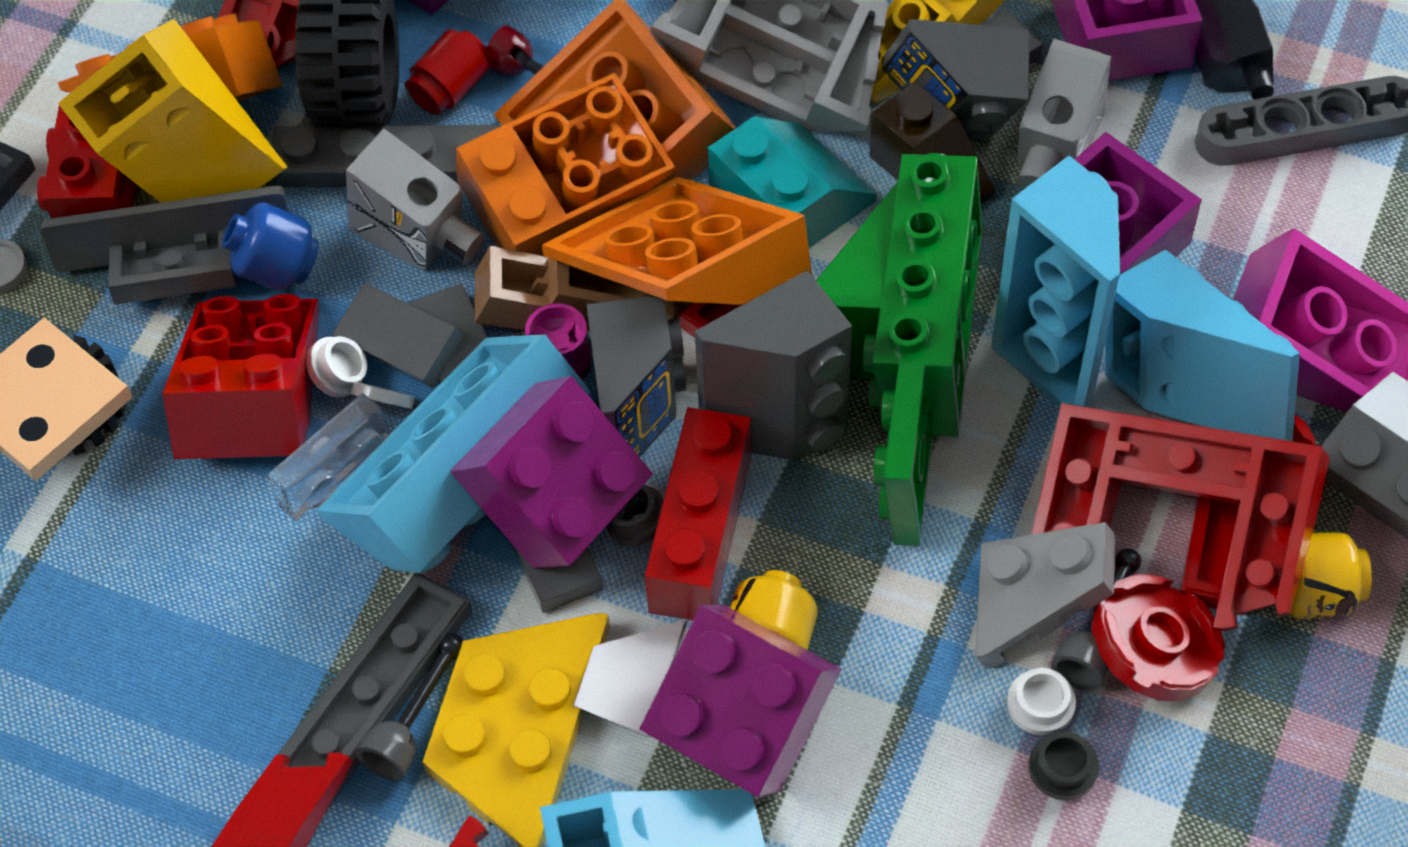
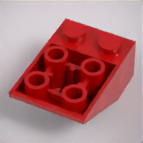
[162,294,319,459]

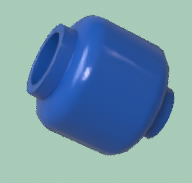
[222,202,319,291]

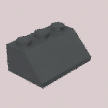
[694,271,852,461]
[1321,372,1408,539]

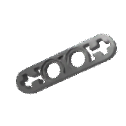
[1195,76,1408,165]

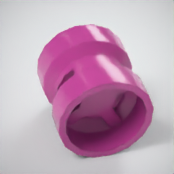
[525,303,591,380]

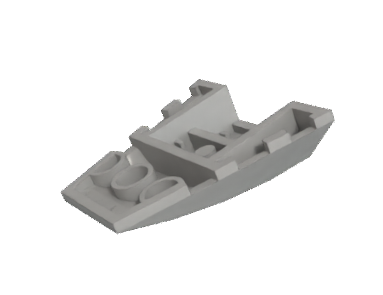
[650,0,888,131]

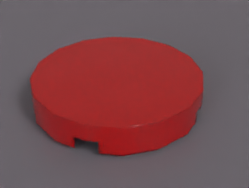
[1091,574,1225,702]

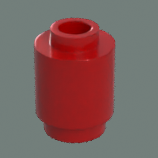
[405,29,489,115]

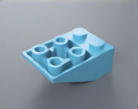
[1105,250,1300,441]
[540,789,765,847]

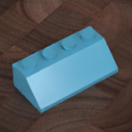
[991,156,1120,408]
[315,334,591,573]

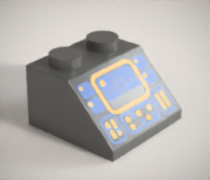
[882,19,1029,141]
[587,296,686,457]

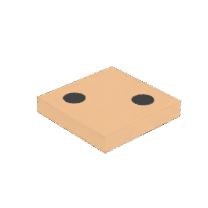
[0,317,133,482]

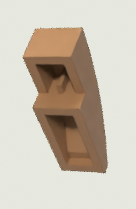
[475,246,674,331]

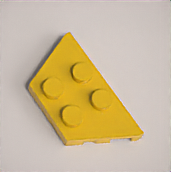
[423,613,610,847]

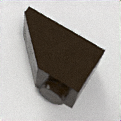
[869,81,995,204]

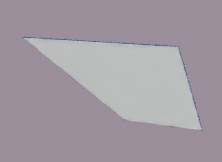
[573,619,685,737]

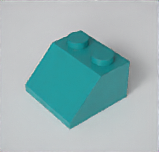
[708,116,877,248]

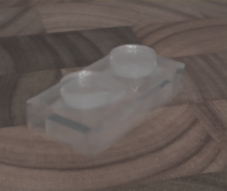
[267,393,388,522]

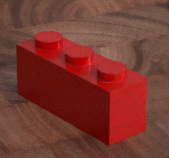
[645,407,752,621]

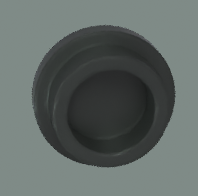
[1028,731,1099,800]

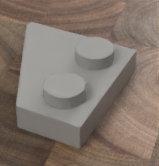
[975,522,1115,668]

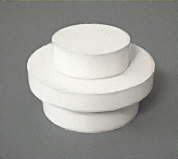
[306,336,367,398]
[1007,668,1076,736]

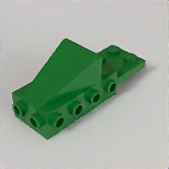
[816,153,983,547]

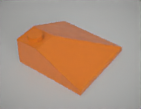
[494,0,736,192]
[542,176,812,305]

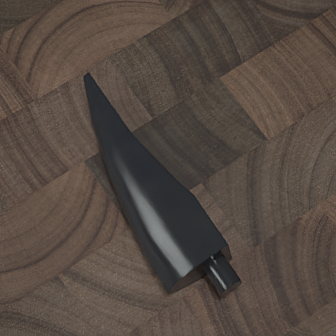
[1195,0,1274,100]

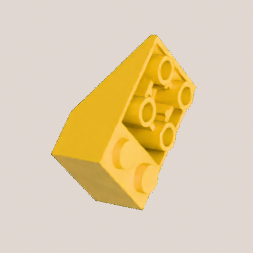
[58,19,287,203]

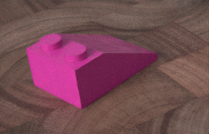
[1233,228,1408,412]

